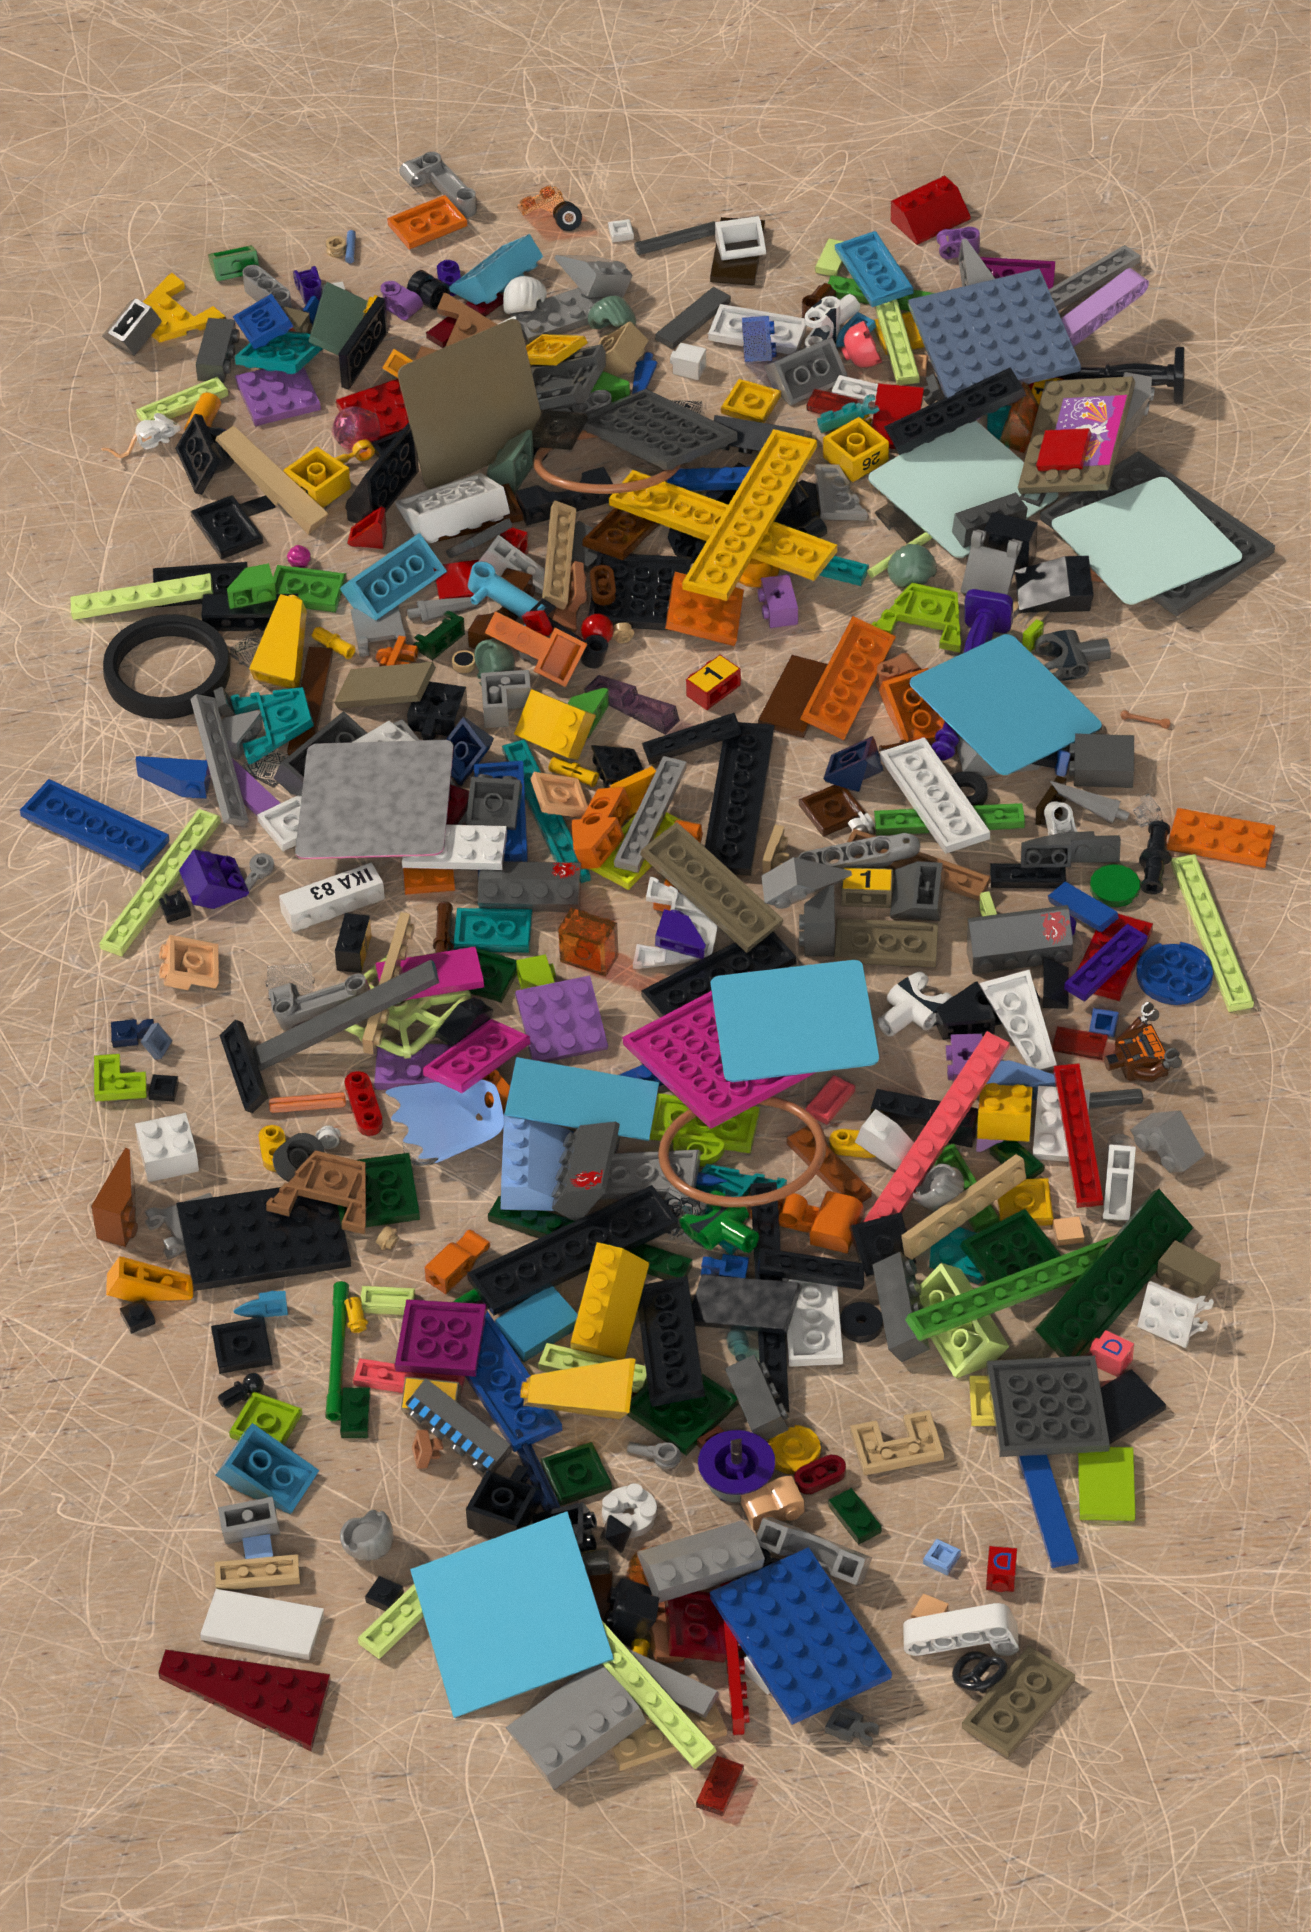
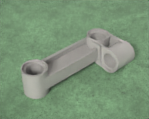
[399,152,477,217]
[269,974,371,1031]

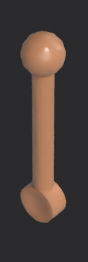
[1120,710,1170,729]

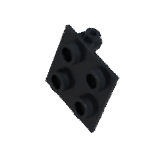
[591,745,644,788]

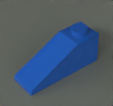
[135,756,211,799]

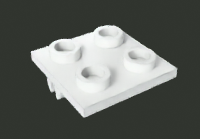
[1137,1281,1214,1348]

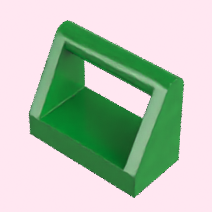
[208,245,259,281]

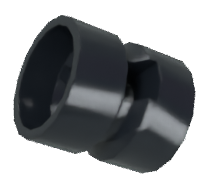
[407,270,449,310]

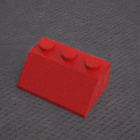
[890,175,971,245]

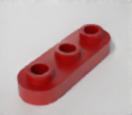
[344,1071,383,1136]

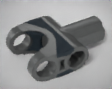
[1034,630,1111,681]

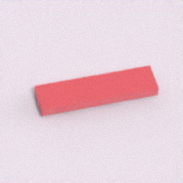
[353,1358,465,1393]

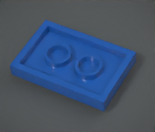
[233,294,294,350]

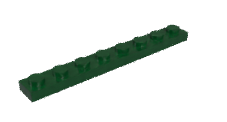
[488,1196,693,1280]

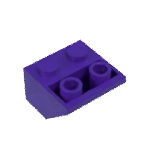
[179,849,249,909]

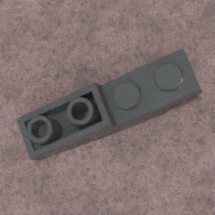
[1020,831,1121,868]

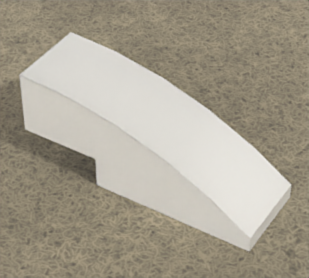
[1103,1144,1136,1222]

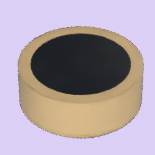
[452,650,476,673]

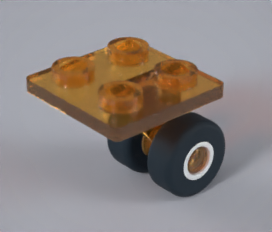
[517,185,582,231]

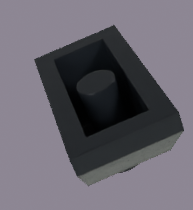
[435,997,494,1047]

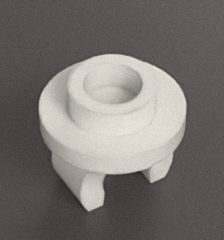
[848,811,875,834]

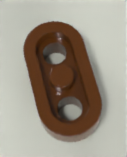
[590,565,616,605]

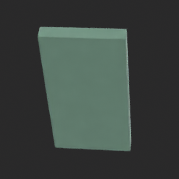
[309,282,368,356]

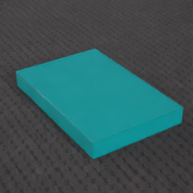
[454,908,532,953]

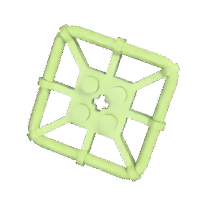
[345,955,472,1059]

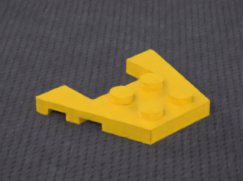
[143,273,226,343]

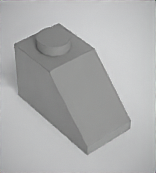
[222,710,263,760]

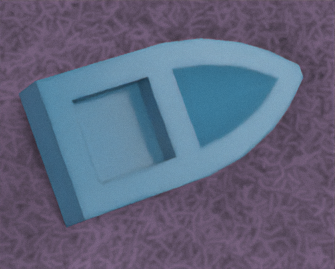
[836,312,876,348]
[233,1291,288,1318]

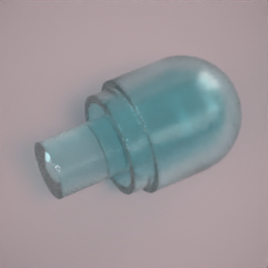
[726,1329,749,1361]

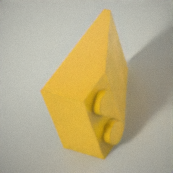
[514,689,596,760]

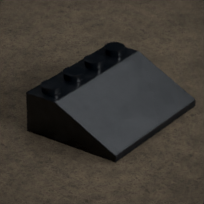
[345,422,419,524]

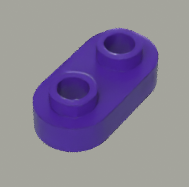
[437,260,461,296]

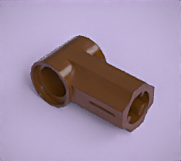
[802,283,836,321]

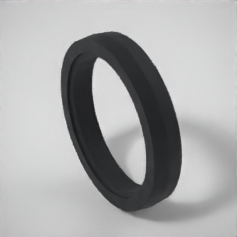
[103,614,231,719]

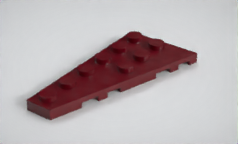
[158,1649,331,1752]

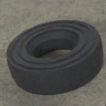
[951,771,988,806]

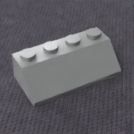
[637,1520,765,1603]

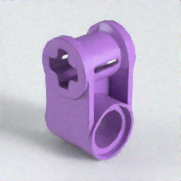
[936,227,980,259]
[380,281,423,321]

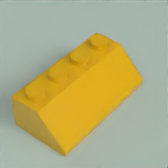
[570,1242,649,1360]

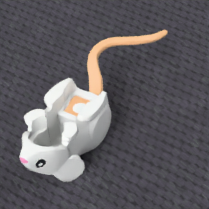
[102,413,182,458]

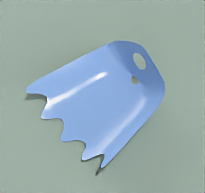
[385,1079,504,1163]

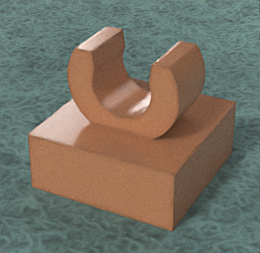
[412,1430,443,1469]

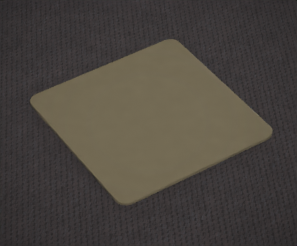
[398,319,546,489]

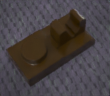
[1035,775,1067,826]

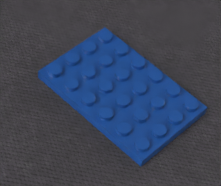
[710,1547,892,1725]

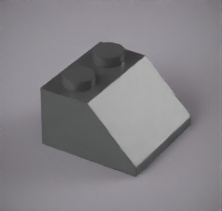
[799,885,835,956]

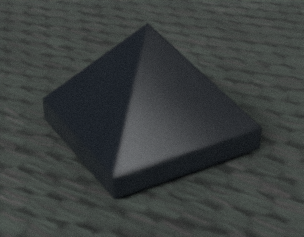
[600,1515,632,1553]

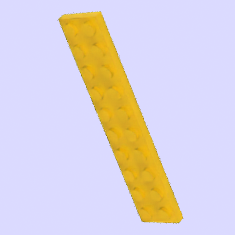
[682,429,817,601]
[609,470,838,581]

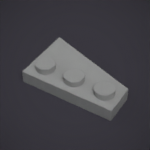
[815,464,868,521]

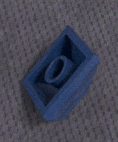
[446,717,494,786]
[823,736,884,792]

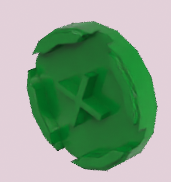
[1090,864,1140,907]

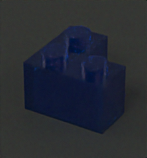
[742,316,777,365]

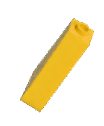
[249,594,307,689]

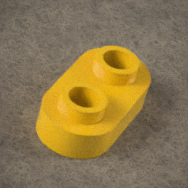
[258,1125,286,1172]
[829,1129,876,1158]

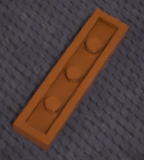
[787,1126,872,1203]

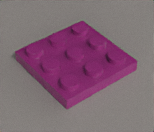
[395,1299,487,1376]

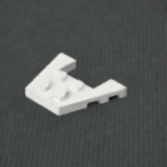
[633,877,718,969]

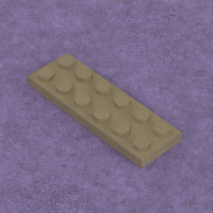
[640,822,783,953]

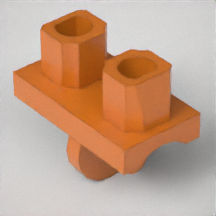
[376,635,418,666]

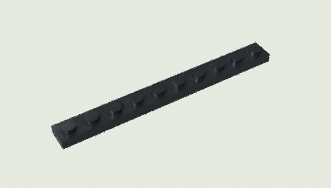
[750,1182,790,1413]

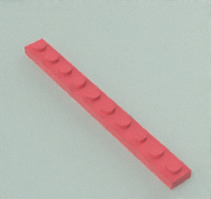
[862,1031,1010,1223]

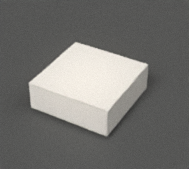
[608,219,634,243]

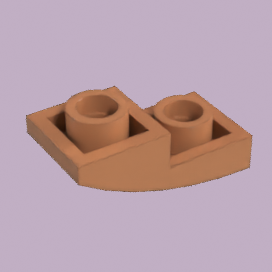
[649,1612,684,1663]

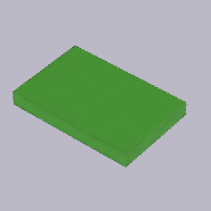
[273,565,347,612]

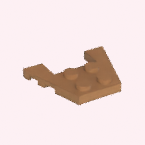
[415,293,498,360]
[266,1150,366,1235]

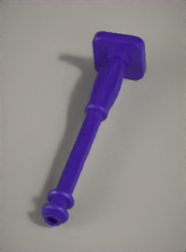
[932,589,1013,761]

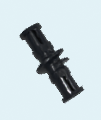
[1139,821,1172,895]

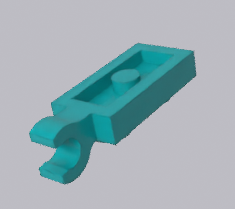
[817,394,879,433]

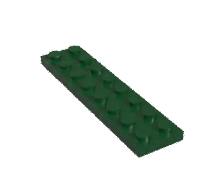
[1035,1189,1194,1357]

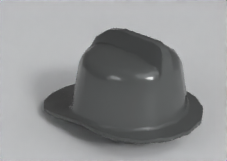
[273,1133,325,1182]

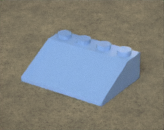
[501,1115,574,1211]

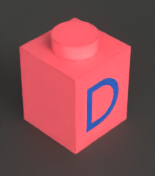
[1090,1330,1134,1377]

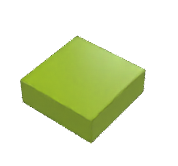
[1022,619,1044,652]

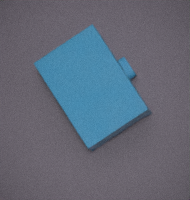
[495,1286,578,1362]

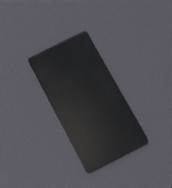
[240,495,276,517]

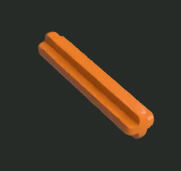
[269,1092,346,1113]

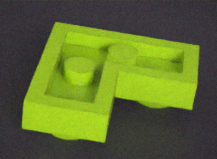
[94,1054,147,1102]

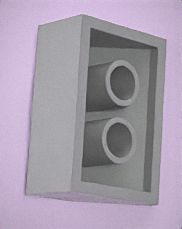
[764,337,848,406]

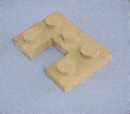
[850,1410,944,1476]

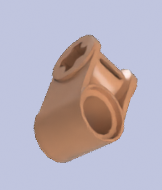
[876,653,922,691]

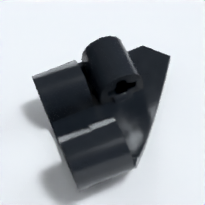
[774,480,827,538]

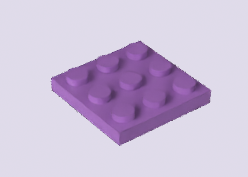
[235,367,321,426]
[515,975,608,1062]

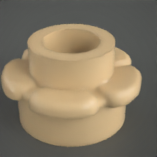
[613,623,635,644]
[376,1226,399,1250]

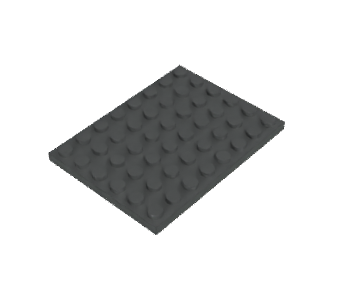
[1040,451,1275,617]

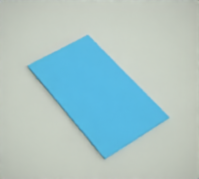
[504,1057,659,1141]

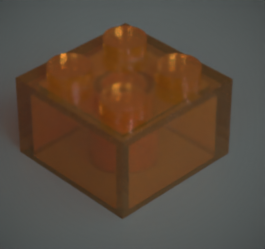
[558,908,619,977]

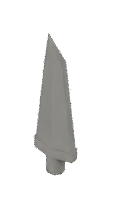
[407,596,487,623]
[1050,781,1130,823]

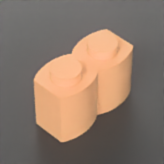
[740,1476,805,1530]

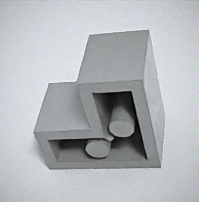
[481,670,531,728]
[1130,1110,1205,1173]

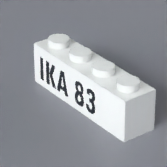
[279,862,385,932]

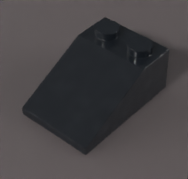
[1015,556,1094,613]

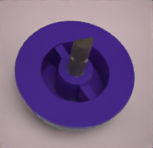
[698,1430,775,1502]

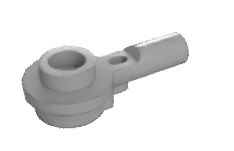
[245,853,274,891]
[627,1442,681,1469]

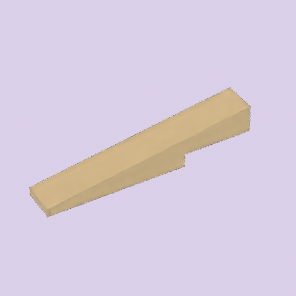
[216,426,328,534]

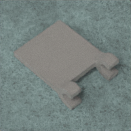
[960,529,1022,595]
[351,606,406,657]
[145,1193,213,1259]

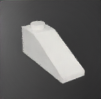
[478,535,545,594]
[855,1109,934,1183]

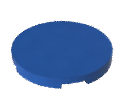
[1136,942,1213,1005]

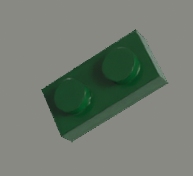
[340,1388,371,1438]
[828,1488,882,1545]

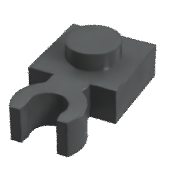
[825,1704,879,1747]

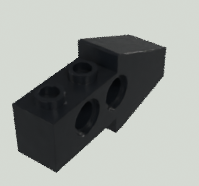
[936,981,1040,1040]

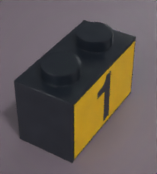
[335,913,372,973]

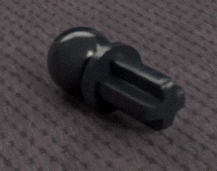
[218,1373,264,1409]

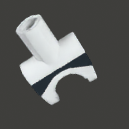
[805,294,860,348]
[877,972,953,1037]

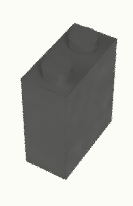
[1069,733,1134,788]

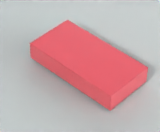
[805,1075,855,1125]

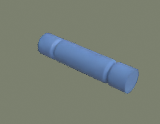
[345,230,356,264]

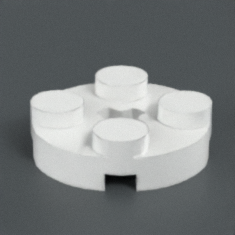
[602,1483,657,1538]

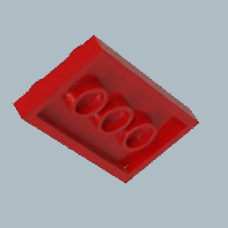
[1077,914,1153,1002]

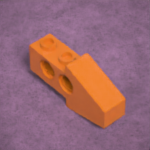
[572,787,632,869]

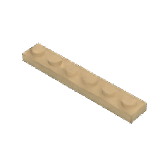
[542,501,576,610]
[362,912,415,1055]
[901,1154,1026,1260]

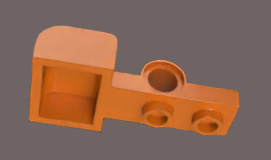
[485,611,587,688]
[751,1191,864,1254]

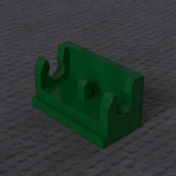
[413,611,465,661]

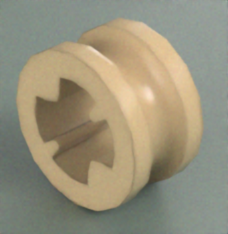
[326,236,346,258]

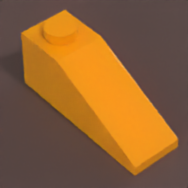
[106,1256,193,1302]

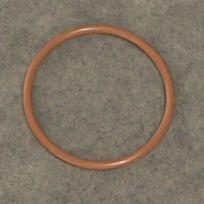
[533,430,681,494]
[658,1096,826,1207]

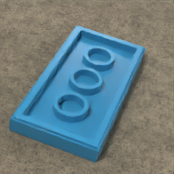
[835,231,913,307]

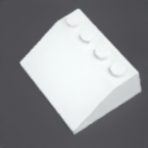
[395,473,510,544]

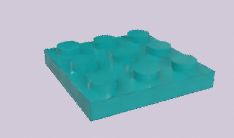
[235,331,323,374]

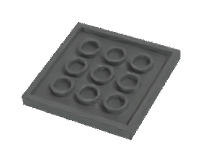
[986,1355,1110,1457]

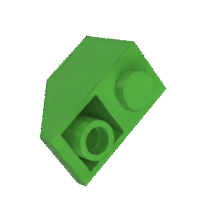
[227,563,277,609]

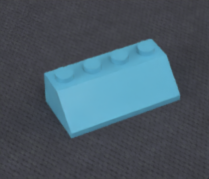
[449,234,543,305]
[339,533,447,621]

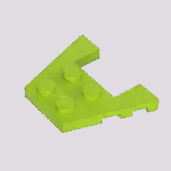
[871,583,961,653]

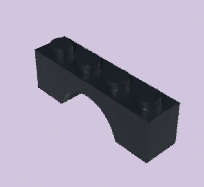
[516,467,613,526]
[870,1089,979,1148]

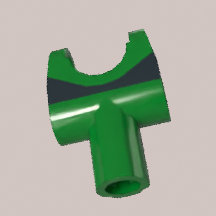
[679,1190,759,1253]

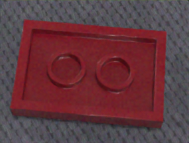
[664,1591,727,1663]

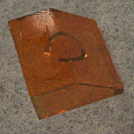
[999,382,1039,453]

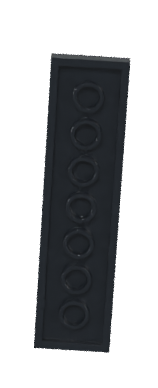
[705,722,775,876]
[467,1185,679,1316]

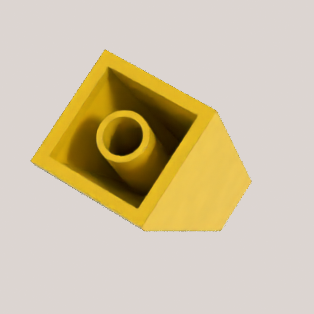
[520,1358,636,1420]

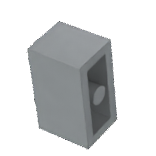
[218,1497,280,1544]

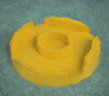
[767,1425,821,1475]

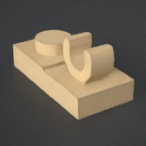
[762,824,789,875]

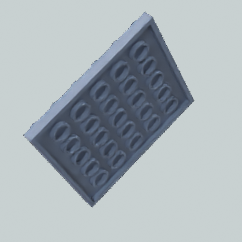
[908,268,1081,398]

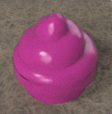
[287,545,311,568]

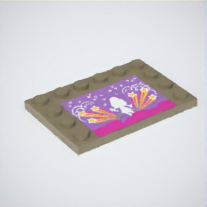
[1018,376,1136,494]

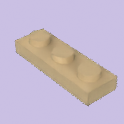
[214,1554,300,1590]

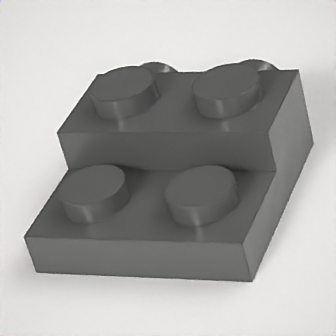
[466,774,522,830]

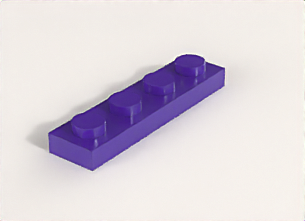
[1064,924,1148,1002]

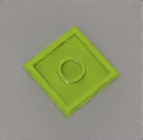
[229,1392,303,1445]

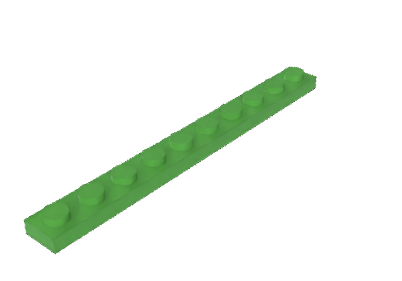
[905,1235,1115,1341]

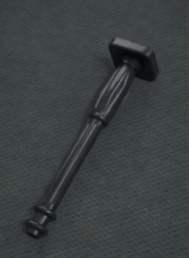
[1057,347,1185,404]

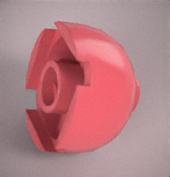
[841,321,882,368]

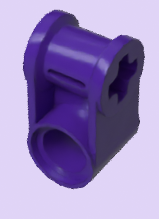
[293,266,322,305]

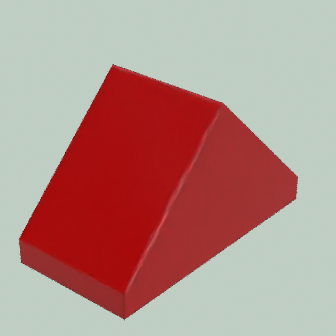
[347,506,387,549]

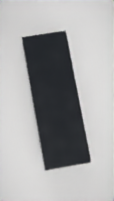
[990,863,1066,888]

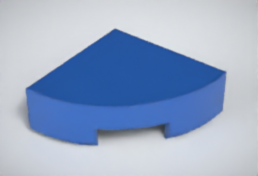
[1055,749,1070,777]

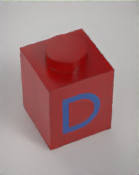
[986,1546,1017,1592]

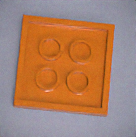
[665,572,744,646]

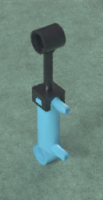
[468,561,608,669]

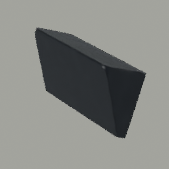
[1043,958,1069,1009]

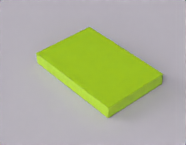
[1078,1447,1135,1521]

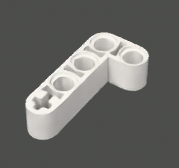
[903,1603,1019,1656]

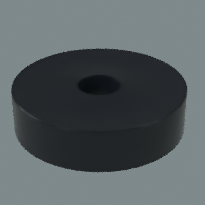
[840,1302,883,1343]

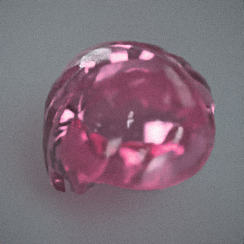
[332,407,380,450]

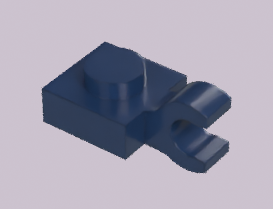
[111,1019,154,1048]

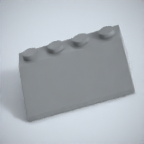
[506,1664,646,1790]

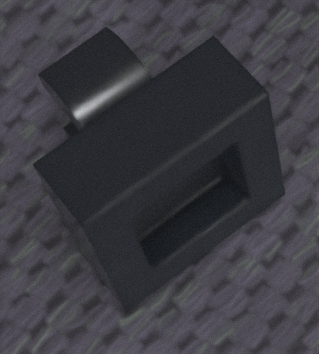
[159,890,191,923]

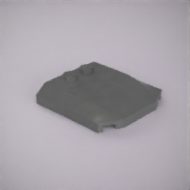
[531,344,606,412]

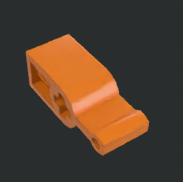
[425,1229,491,1294]

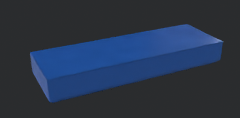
[1048,882,1119,932]

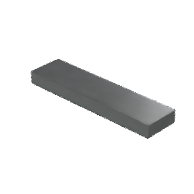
[655,286,731,349]

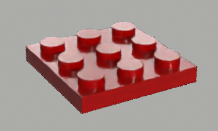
[336,379,409,448]

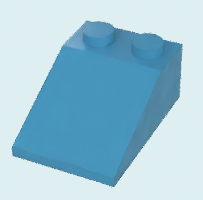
[215,1423,320,1514]

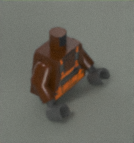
[1104,1002,1182,1082]

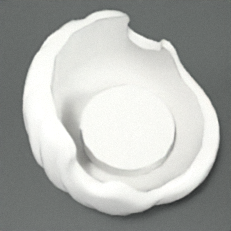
[503,276,547,314]

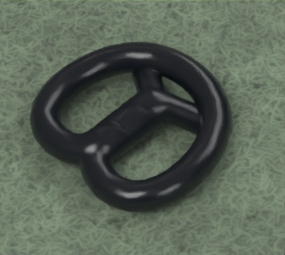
[952,1651,1008,1693]

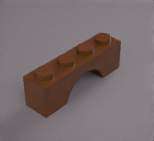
[468,567,535,649]

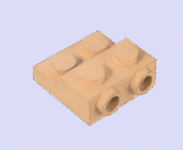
[159,935,219,990]

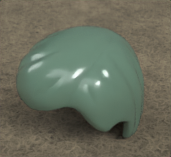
[588,295,636,329]
[888,544,937,587]
[474,638,515,686]

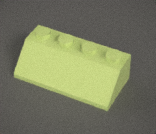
[919,1263,1009,1378]

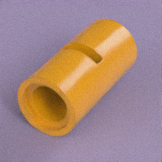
[184,393,221,431]

